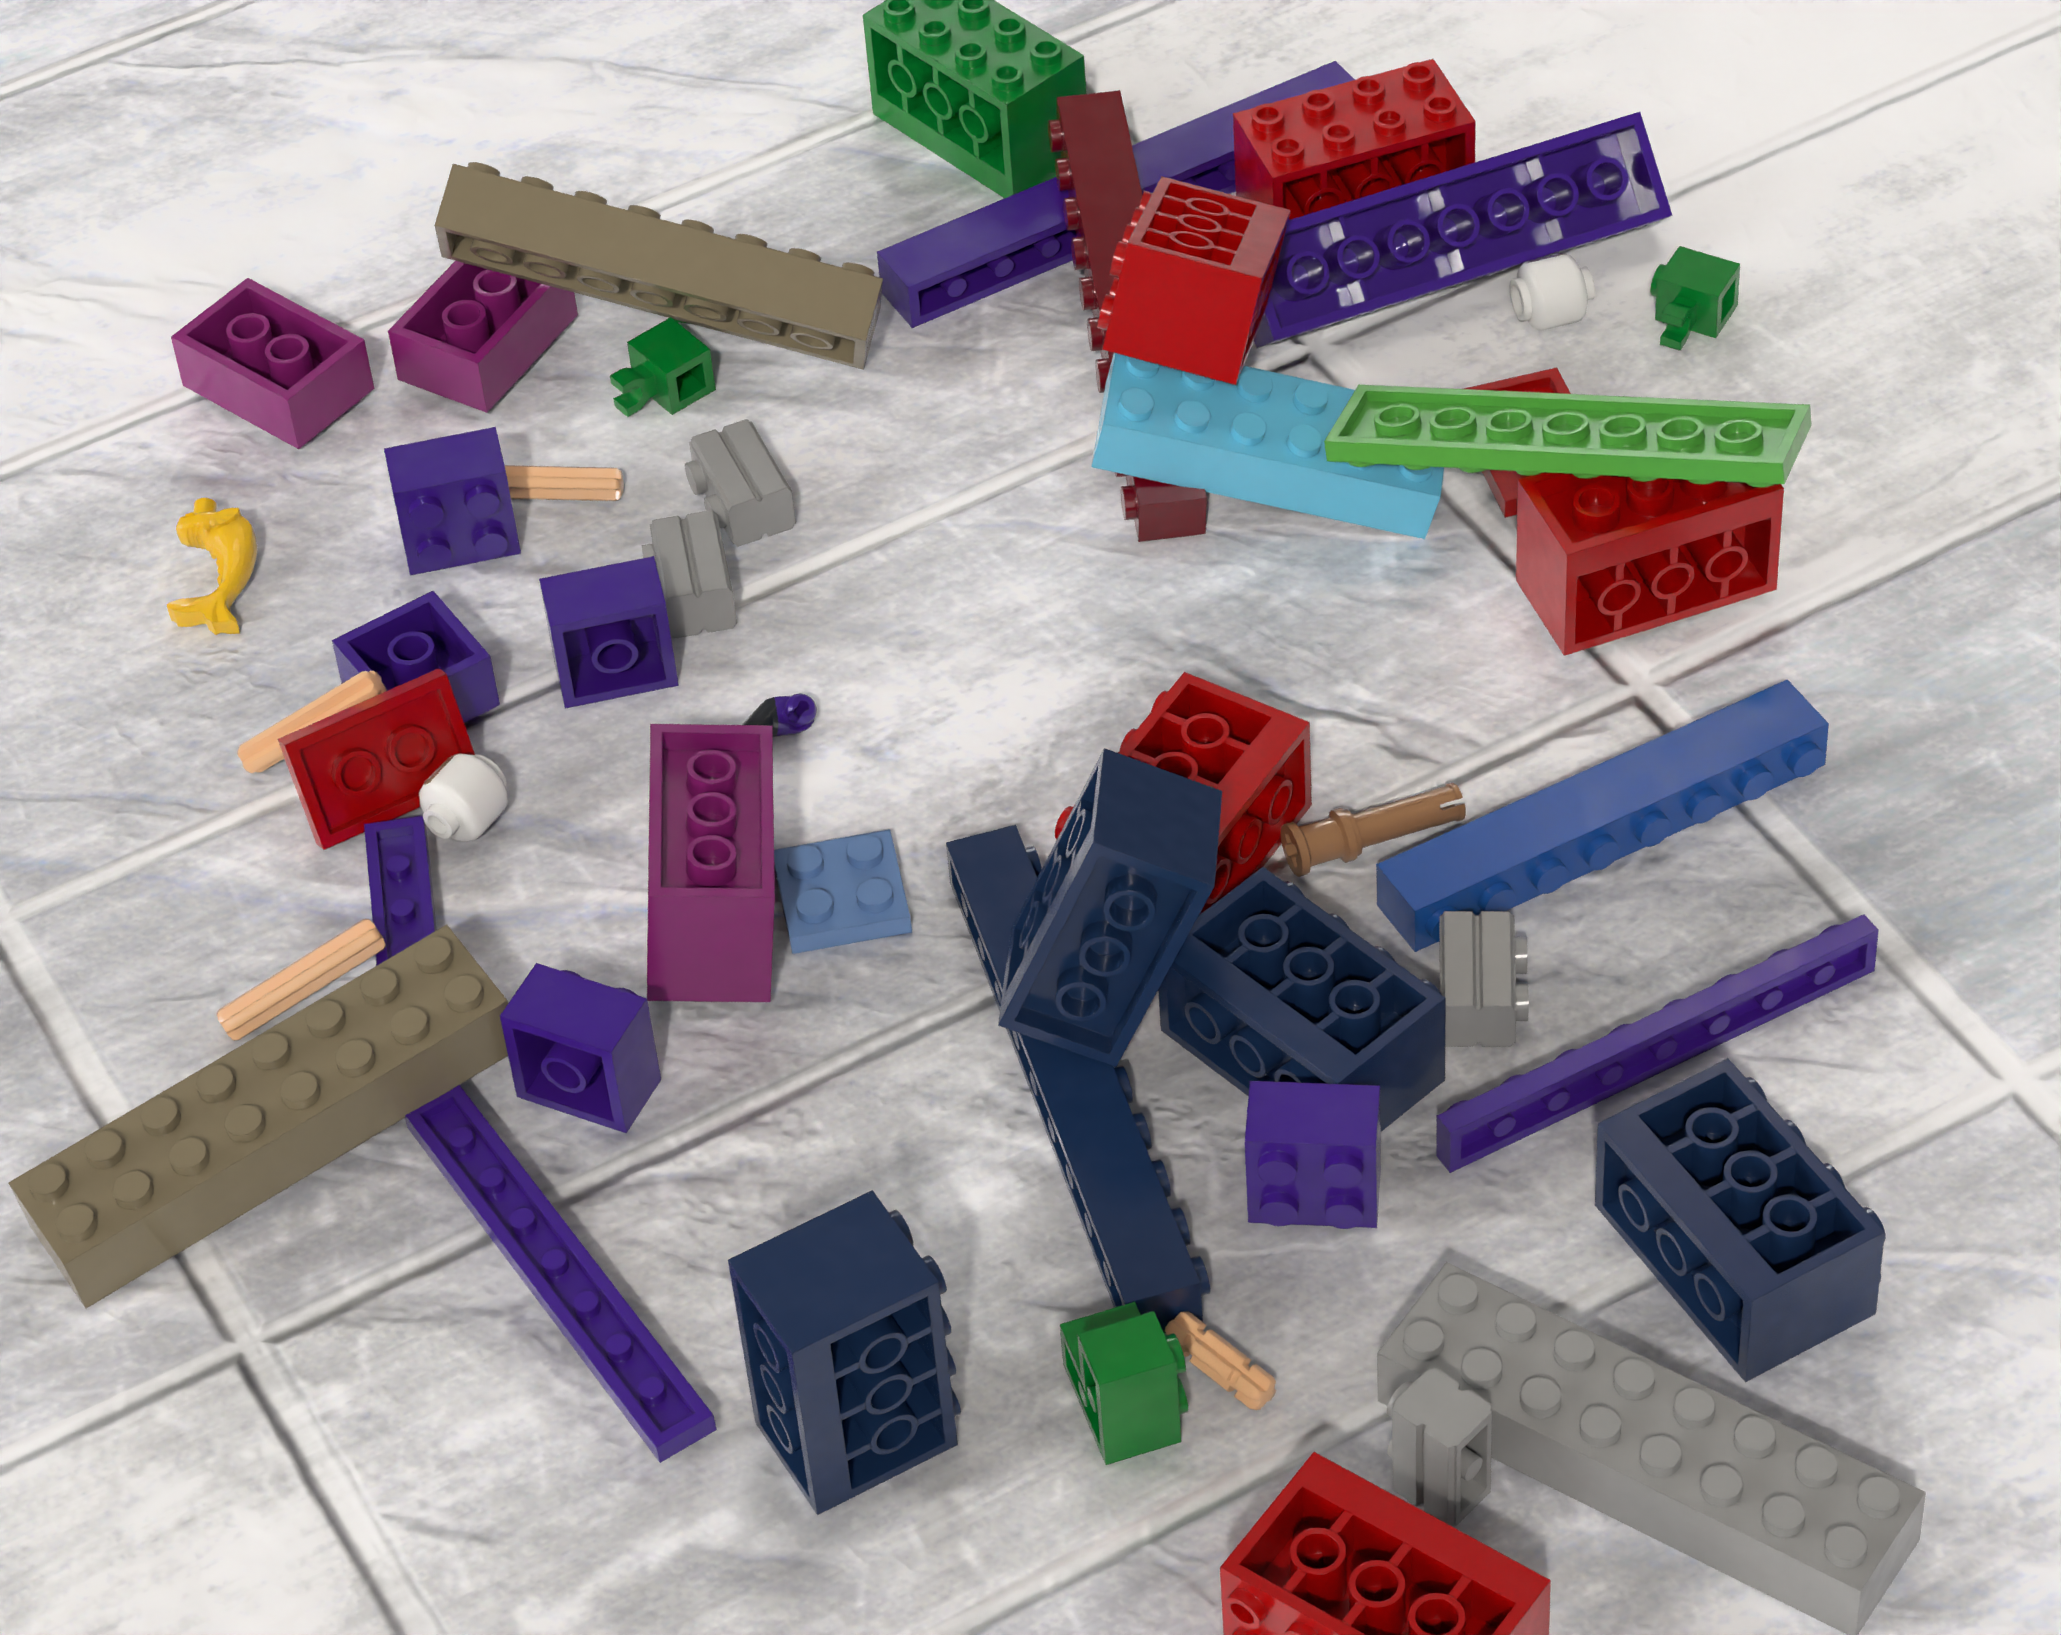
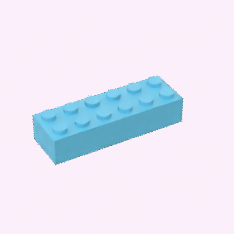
[1091,353,1444,539]

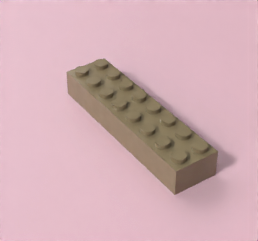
[434,162,883,370]
[8,925,508,1309]

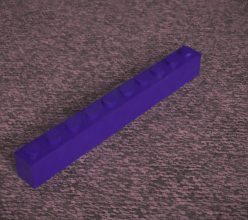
[877,61,1355,328]

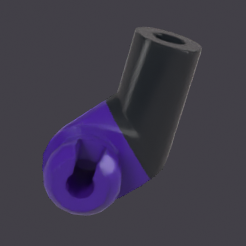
[742,693,817,737]

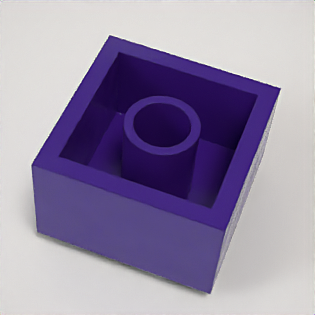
[384,427,521,576]
[539,556,679,709]
[332,591,500,723]
[500,963,661,1133]
[1245,1081,1381,1229]

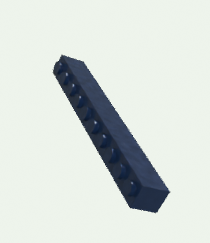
[946,825,1210,1333]

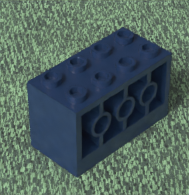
[998,748,1222,1067]
[1158,867,1446,1132]
[1595,1058,1886,1383]
[728,1190,961,1515]

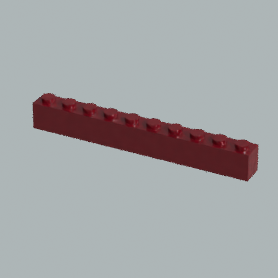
[1048,90,1207,542]

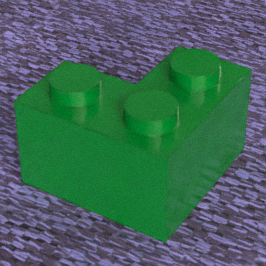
[1060,1302,1188,1465]

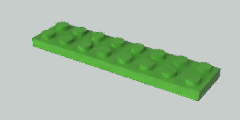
[1324,384,1812,487]

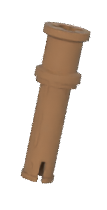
[1281,782,1466,877]

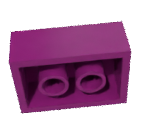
[388,261,578,413]
[171,278,375,449]

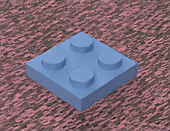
[774,829,912,954]

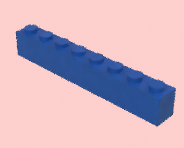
[1376,679,1829,952]

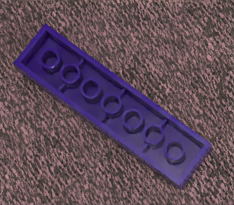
[1254,112,1673,348]

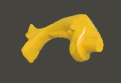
[167,498,257,635]

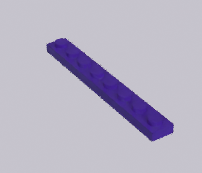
[1436,914,1879,1173]
[405,1085,717,1463]

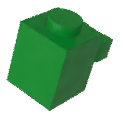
[1650,246,1740,351]
[610,317,716,417]

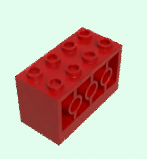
[1233,58,1476,220]
[1097,176,1291,385]
[1516,472,1784,656]
[1055,672,1312,915]
[1220,1452,1551,1635]

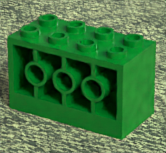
[863,0,1087,198]

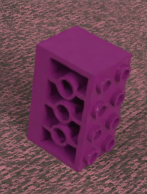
[647,724,775,1002]

